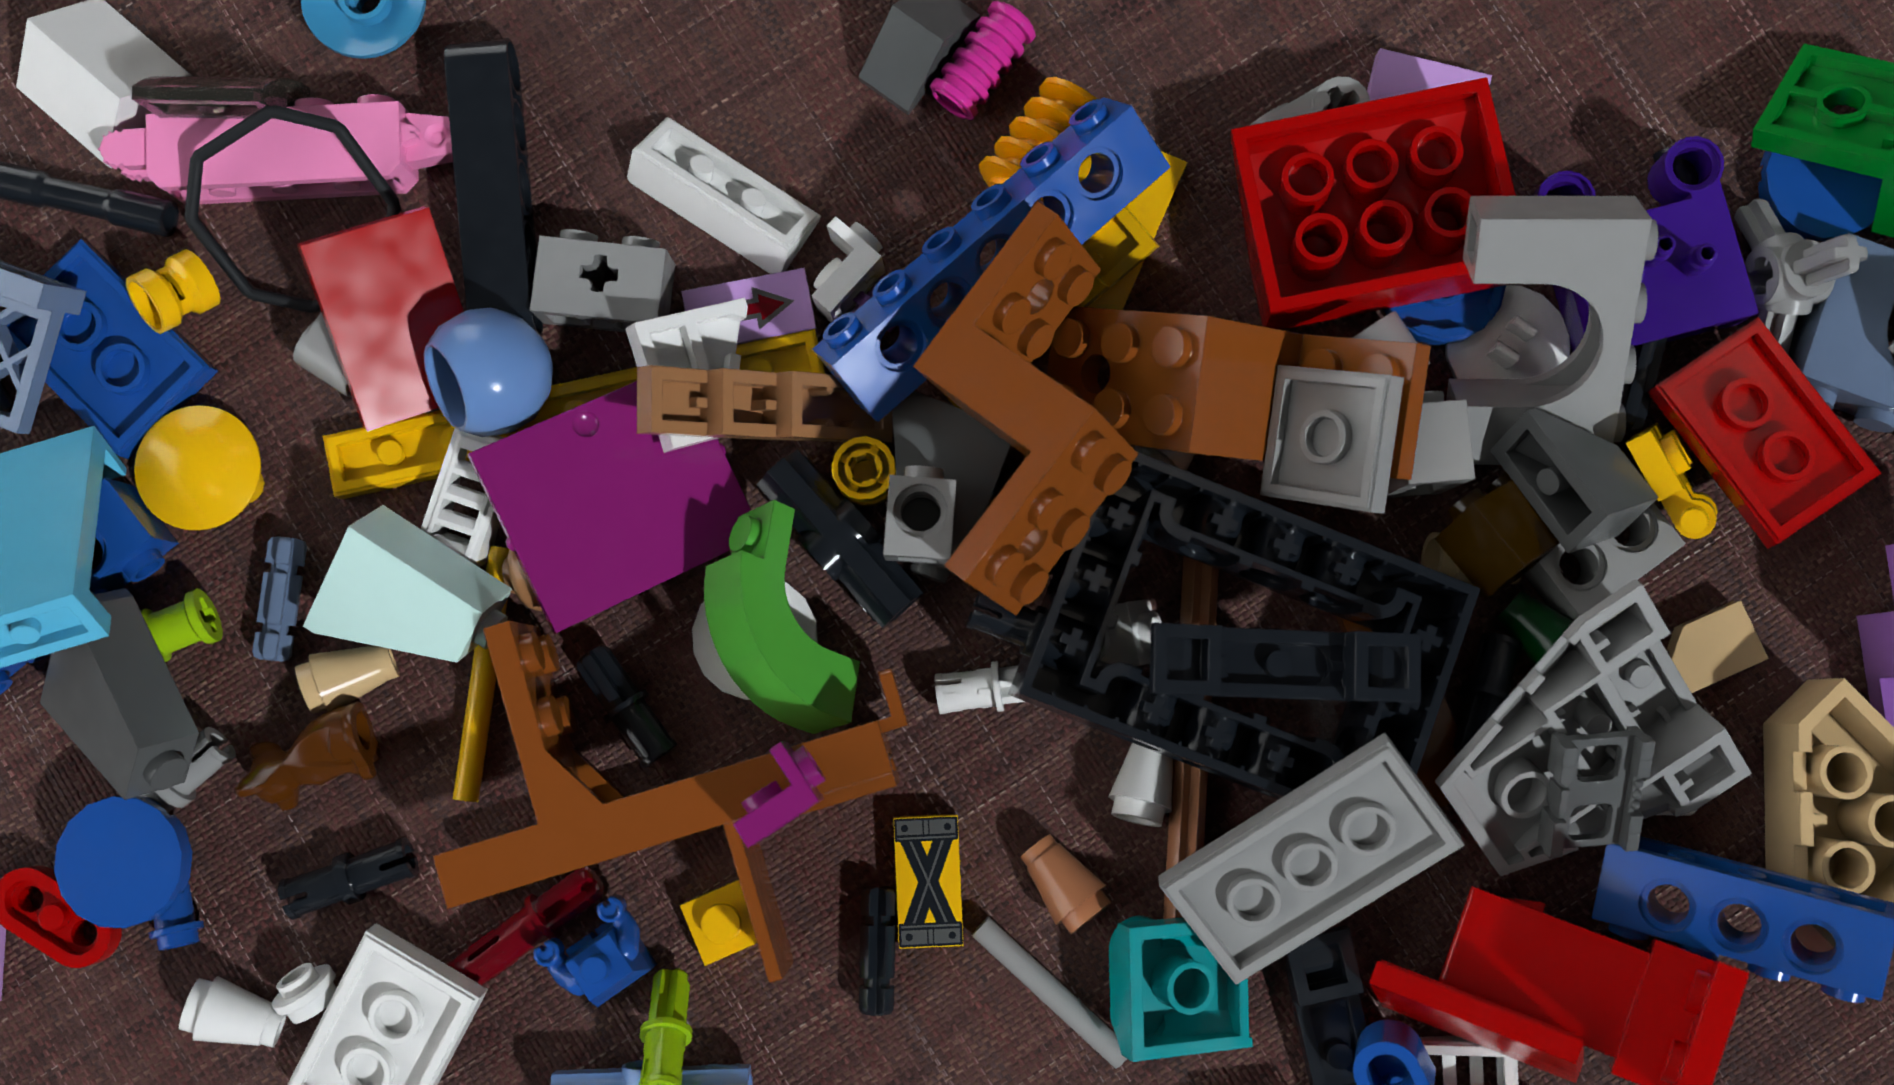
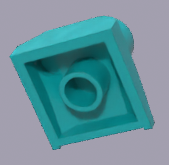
[1109,915,1253,1062]

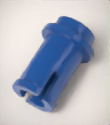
[149,881,204,951]

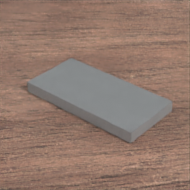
[1158,733,1465,985]

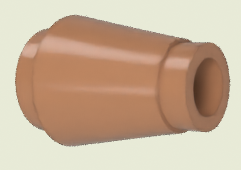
[1020,834,1112,935]

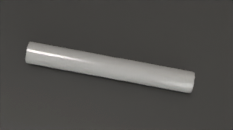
[971,916,1127,1069]

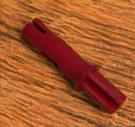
[446,866,605,985]

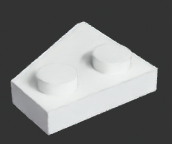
[625,298,748,453]

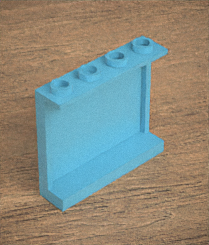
[0,426,127,668]

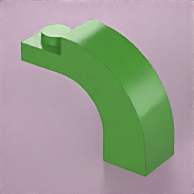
[704,500,860,734]

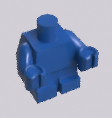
[533,894,657,1007]

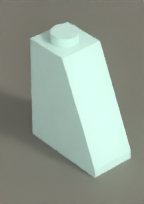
[303,505,512,663]

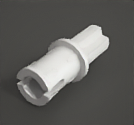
[935,661,1026,714]

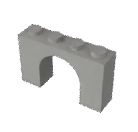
[1446,196,1658,465]

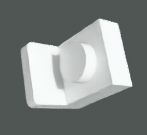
[812,216,885,322]

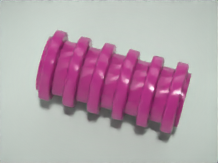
[930,1,1036,120]

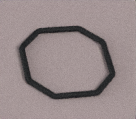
[184,105,401,313]

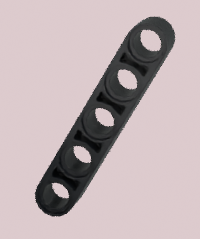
[444,38,543,337]

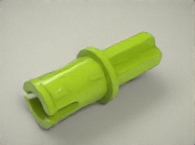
[639,968,693,1085]

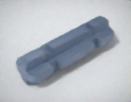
[252,536,307,662]

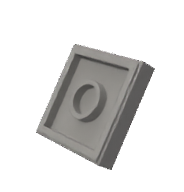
[1260,365,1404,513]

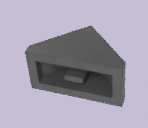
[858,0,980,116]

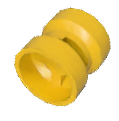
[126,249,221,334]
[832,436,896,507]

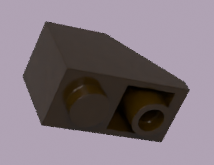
[1435,472,1560,600]

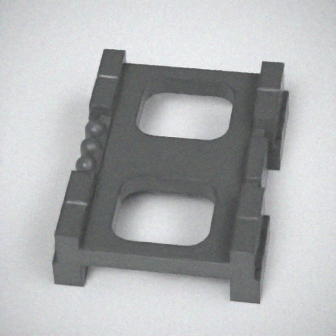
[1537,726,1656,858]

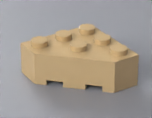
[1763,678,1894,952]

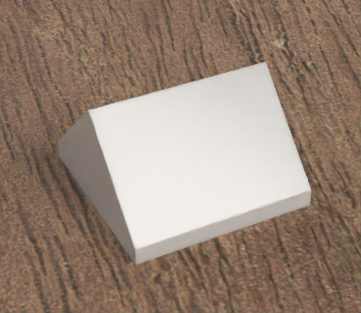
[16,0,194,169]

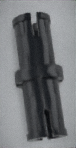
[278,837,419,920]

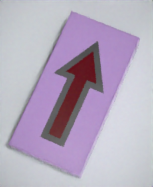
[681,268,818,345]

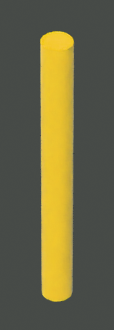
[453,546,509,802]

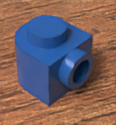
[1353,1019,1436,1085]

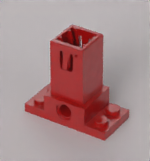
[1438,886,1749,1085]

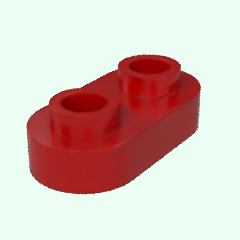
[0,866,122,968]

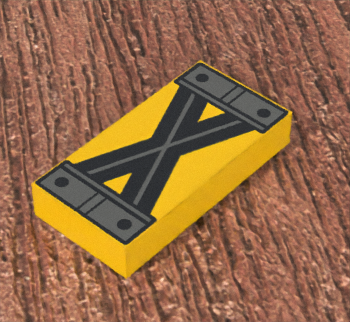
[893,814,964,949]

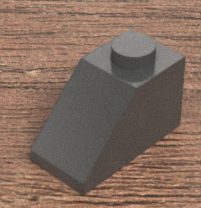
[1490,408,1659,554]

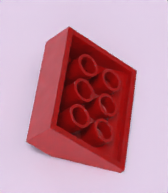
[1230,77,1516,330]

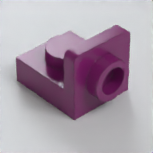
[732,741,826,848]

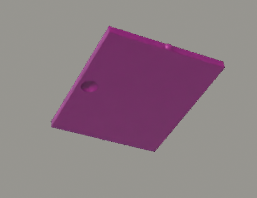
[467,381,751,634]

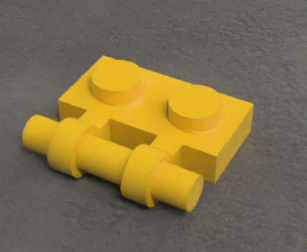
[1626,422,1718,539]

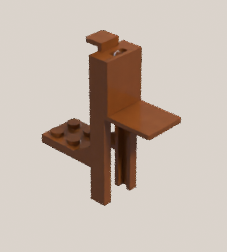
[433,621,909,983]

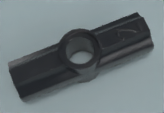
[756,449,924,629]

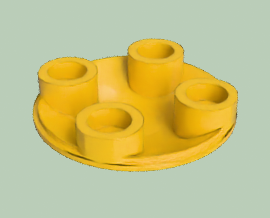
[134,405,264,531]

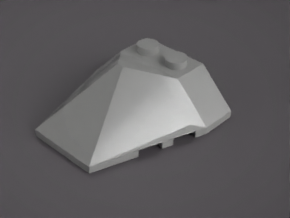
[1435,579,1752,876]

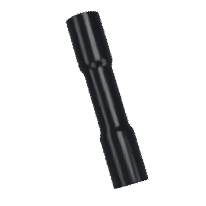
[0,161,179,237]

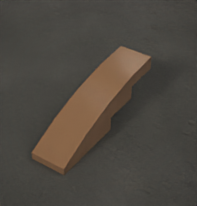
[637,365,893,443]

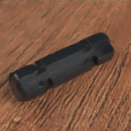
[859,885,896,1016]

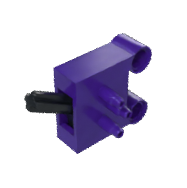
[1532,136,1759,432]

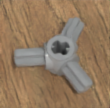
[1734,199,1868,354]

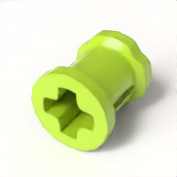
[140,588,223,663]

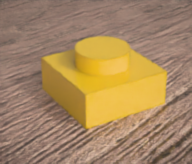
[680,879,757,966]

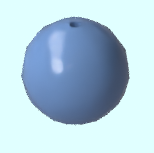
[423,308,553,437]

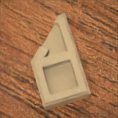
[1666,600,1769,693]

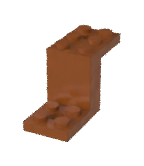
[913,201,1139,615]
[1047,306,1431,480]

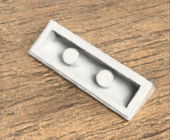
[627,117,821,274]

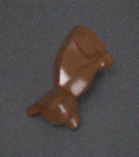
[234,701,380,811]

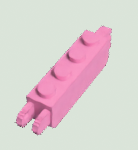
[98,94,453,205]

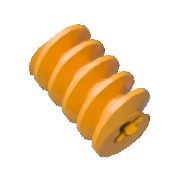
[979,77,1097,209]

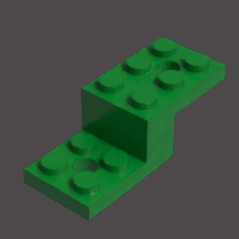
[1751,43,1894,238]

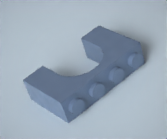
[1788,233,1894,433]

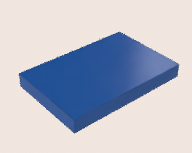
[7,239,218,459]

